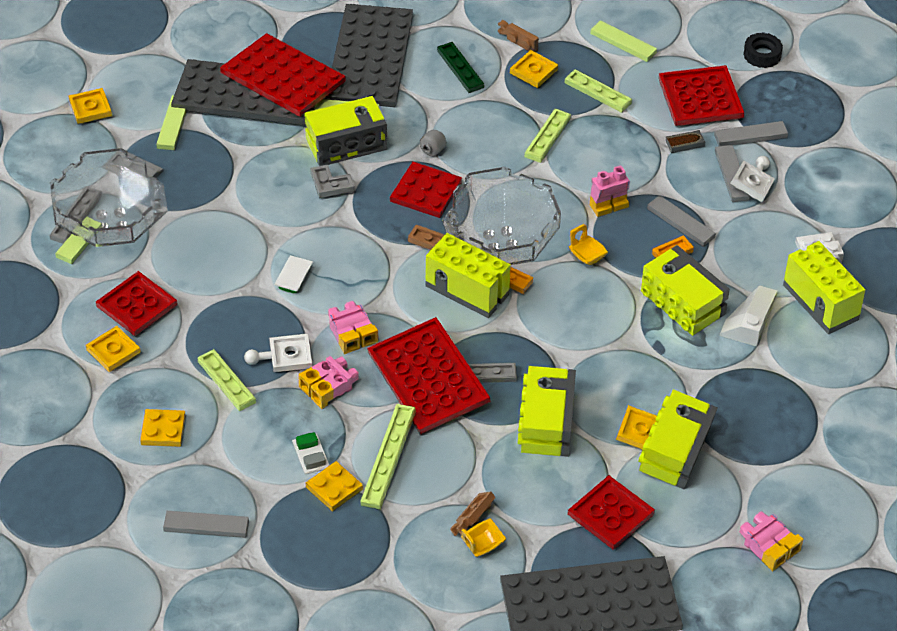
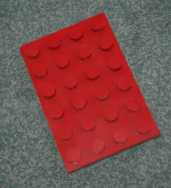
[220,33,346,117]
[367,317,491,434]

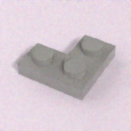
[310,165,355,198]

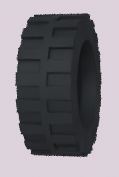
[743,32,783,68]

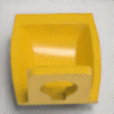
[569,224,608,265]
[461,518,506,557]

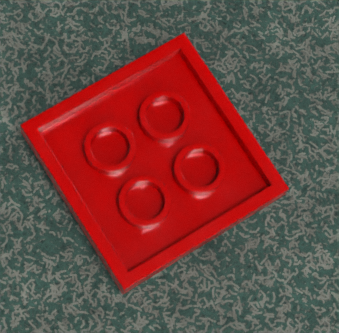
[390,162,462,218]
[96,271,178,336]
[567,475,655,550]

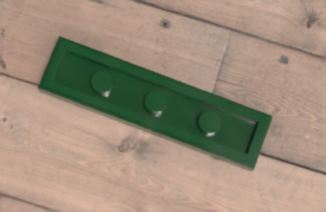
[437,42,484,93]

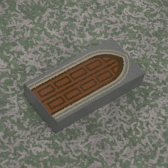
[665,130,705,153]

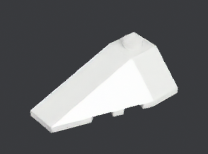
[720,285,778,346]

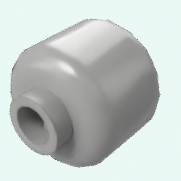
[420,130,446,156]

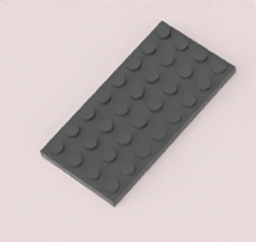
[326,4,413,107]
[171,59,316,125]
[500,556,683,631]

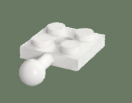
[730,156,775,202]
[244,334,312,372]

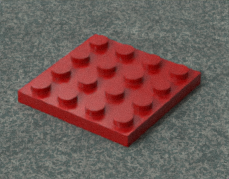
[658,65,744,126]

